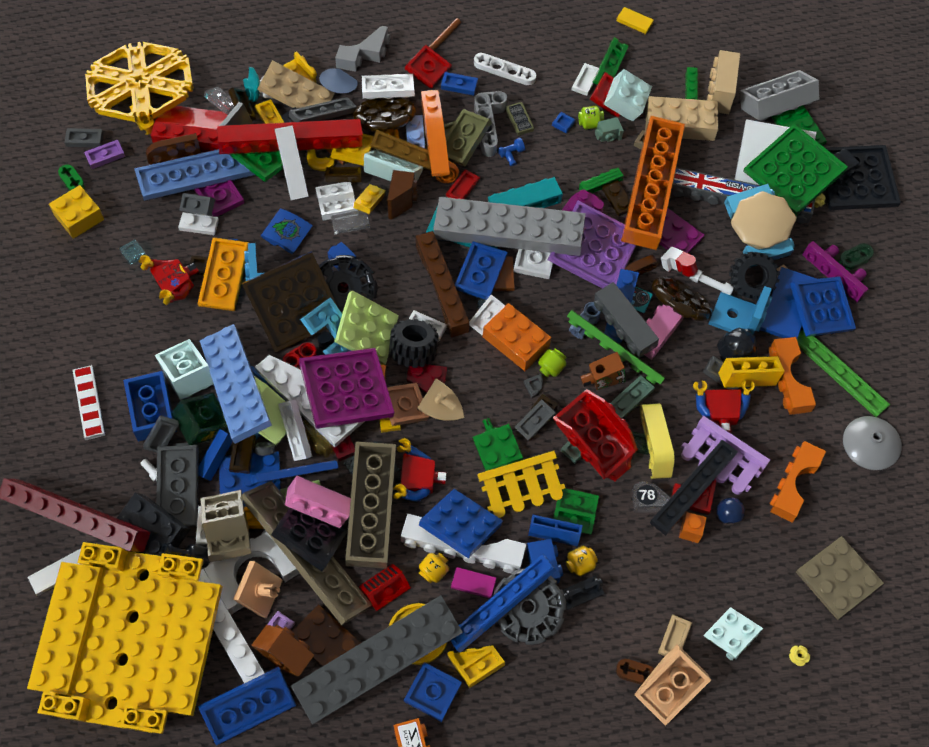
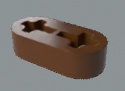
[625,255,659,276]
[616,659,654,685]

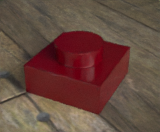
[331,436,355,462]

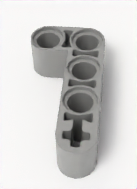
[474,91,507,157]

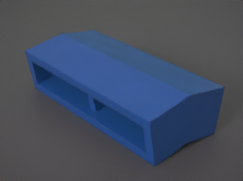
[528,515,583,547]

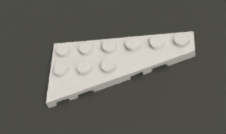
[255,355,365,447]

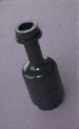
[161,543,210,568]

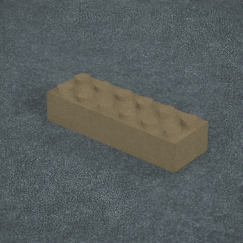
[346,442,396,568]

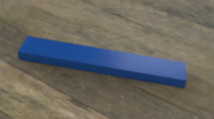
[450,554,556,652]

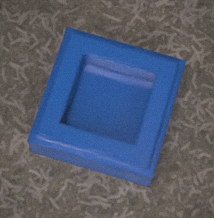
[552,112,576,133]

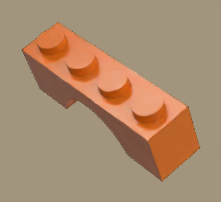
[769,337,816,415]
[770,441,826,523]

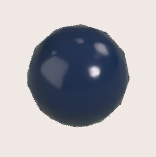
[717,497,745,524]

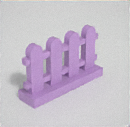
[681,416,770,495]

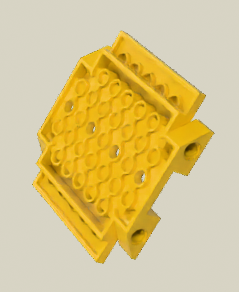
[27,542,223,734]

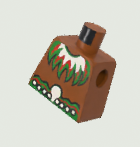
[580,352,626,390]

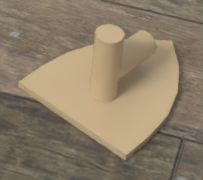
[417,379,464,421]

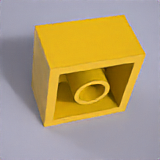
[49,185,104,239]

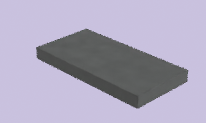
[156,445,199,526]

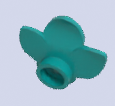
[243,67,260,102]

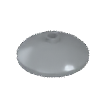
[843,416,902,470]

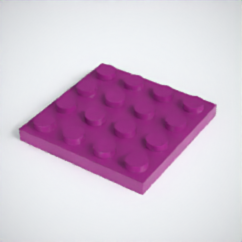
[299,348,395,429]

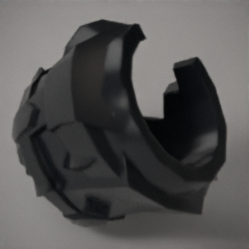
[717,327,757,361]

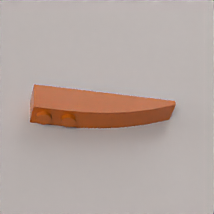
[421,90,450,176]

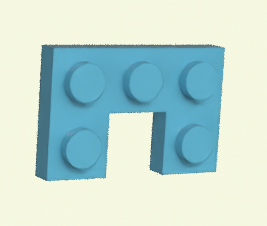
[300,297,351,355]

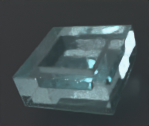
[119,239,146,265]

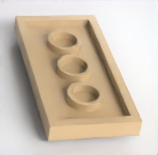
[257,60,334,109]

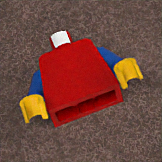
[693,380,755,433]
[393,438,446,502]

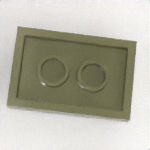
[446,109,492,166]

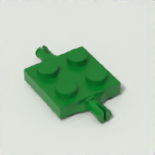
[472,418,523,471]

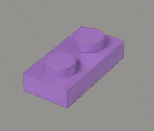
[84,140,125,169]

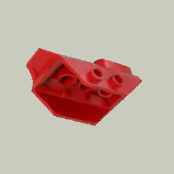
[553,389,638,482]

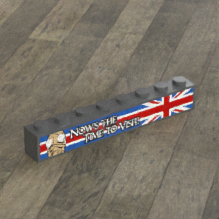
[670,167,815,224]

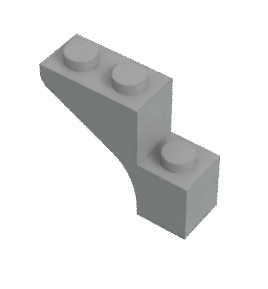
[335,26,390,72]

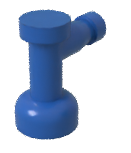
[498,138,525,167]

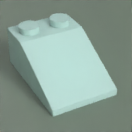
[155,339,214,400]

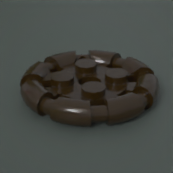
[353,97,416,132]
[652,277,713,321]

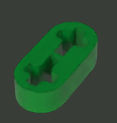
[58,165,85,191]

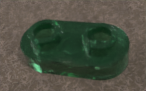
[839,243,874,270]

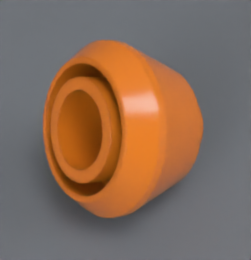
[435,160,459,183]

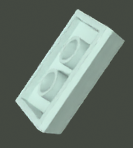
[364,150,424,181]

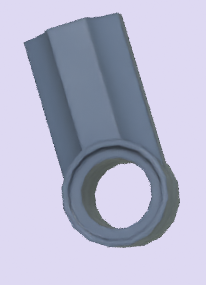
[569,302,601,339]

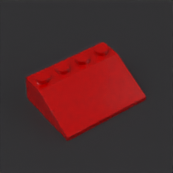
[151,106,230,153]

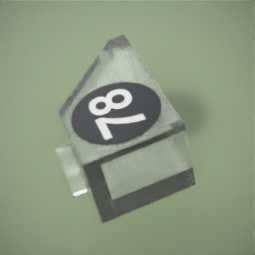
[632,481,671,513]

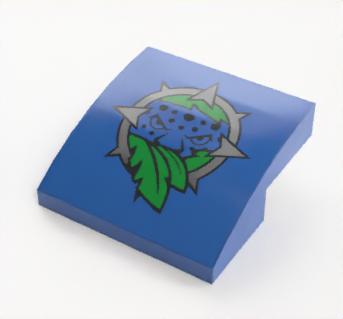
[260,208,313,254]

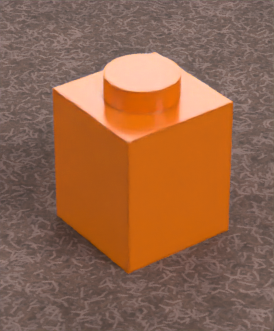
[679,512,707,543]

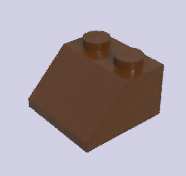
[387,170,418,220]

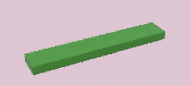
[797,329,890,417]

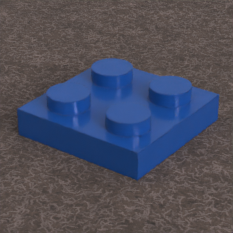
[404,662,462,722]

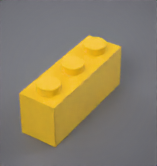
[718,356,784,388]

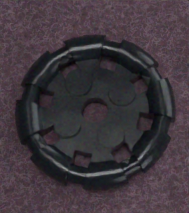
[319,255,377,314]

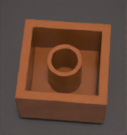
[251,625,314,676]

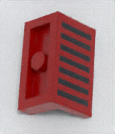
[359,564,411,611]

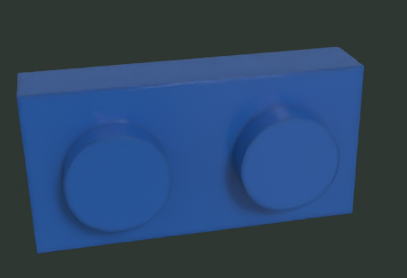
[441,72,478,96]

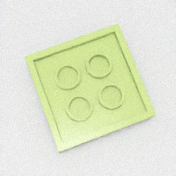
[335,290,399,365]

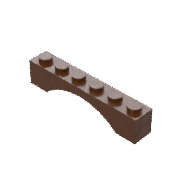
[416,231,469,337]

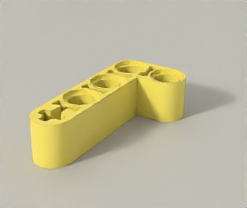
[640,403,674,479]

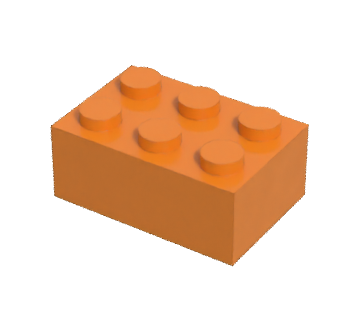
[483,303,551,371]

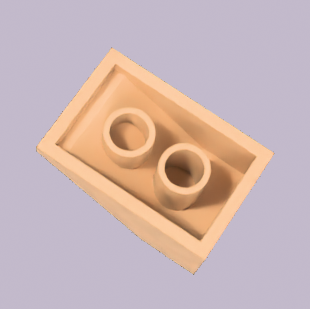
[634,644,711,726]

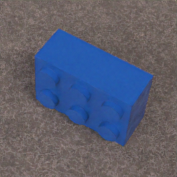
[123,371,177,441]

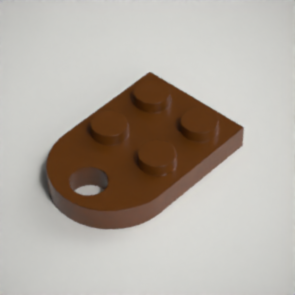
[146,133,202,165]

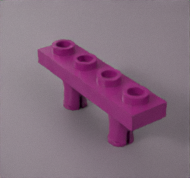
[803,241,868,302]

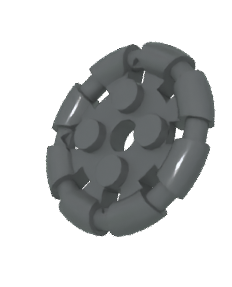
[493,568,566,645]

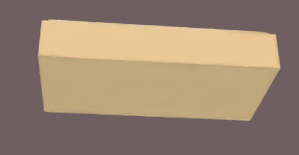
[658,614,692,656]

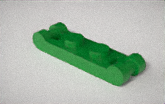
[592,37,629,85]

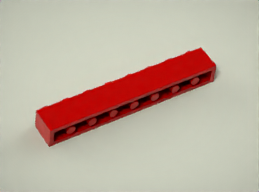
[217,119,363,154]

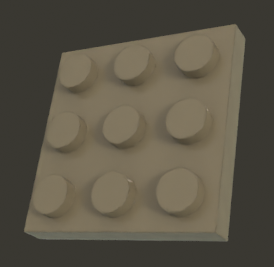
[796,536,884,620]

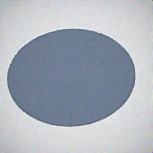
[319,68,358,93]

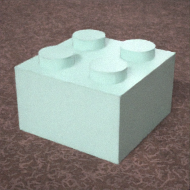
[604,69,652,121]

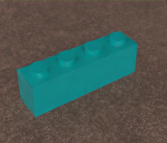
[488,177,563,208]

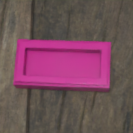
[451,567,496,598]

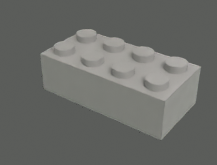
[740,70,819,120]

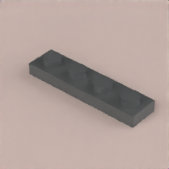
[289,97,357,122]

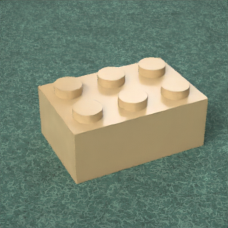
[707,50,740,114]

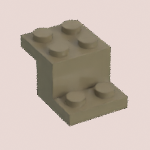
[200,490,252,562]

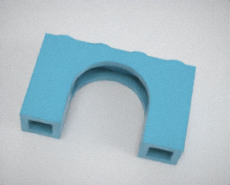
[724,184,794,268]

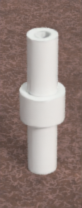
[141,459,157,482]

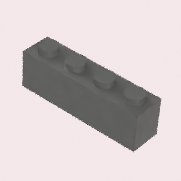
[594,282,659,358]

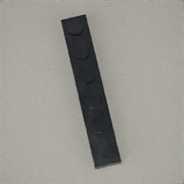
[650,440,738,536]

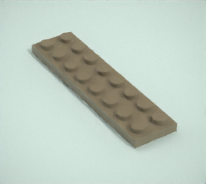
[240,481,372,625]

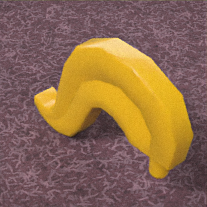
[307,149,334,171]

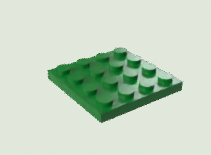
[743,124,848,216]

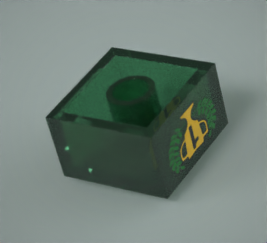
[172,393,228,445]

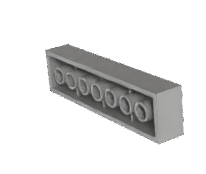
[433,197,585,256]

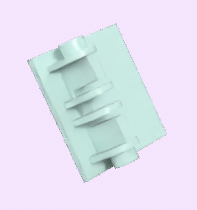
[704,607,763,660]

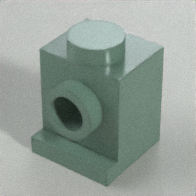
[595,117,624,142]

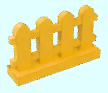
[477,451,565,518]

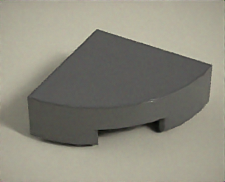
[523,374,543,398]

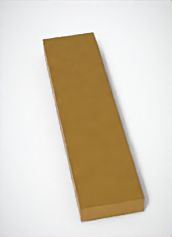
[370,130,431,171]

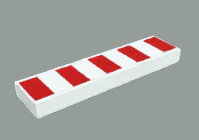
[73,365,105,440]

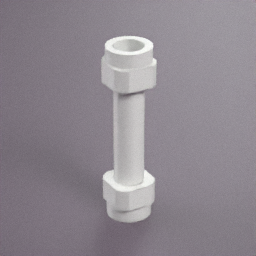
[689,270,734,295]

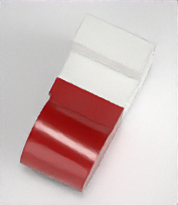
[661,247,698,277]

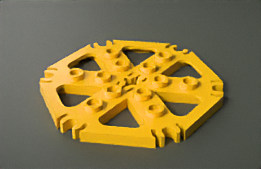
[85,42,194,122]

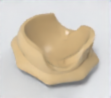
[731,191,797,250]

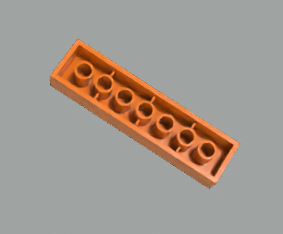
[621,116,685,250]

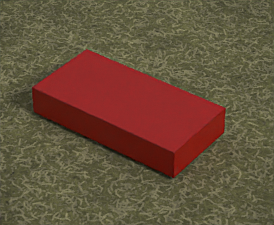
[446,169,480,200]

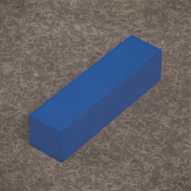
[199,429,233,481]

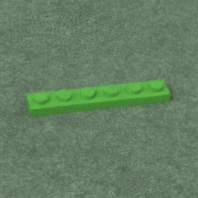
[567,310,665,385]

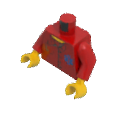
[139,255,199,305]

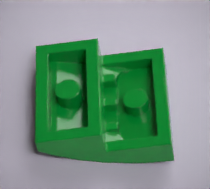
[553,488,599,535]

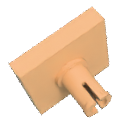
[233,561,283,618]

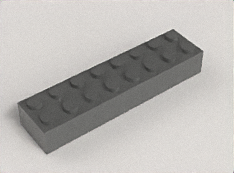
[291,595,463,725]

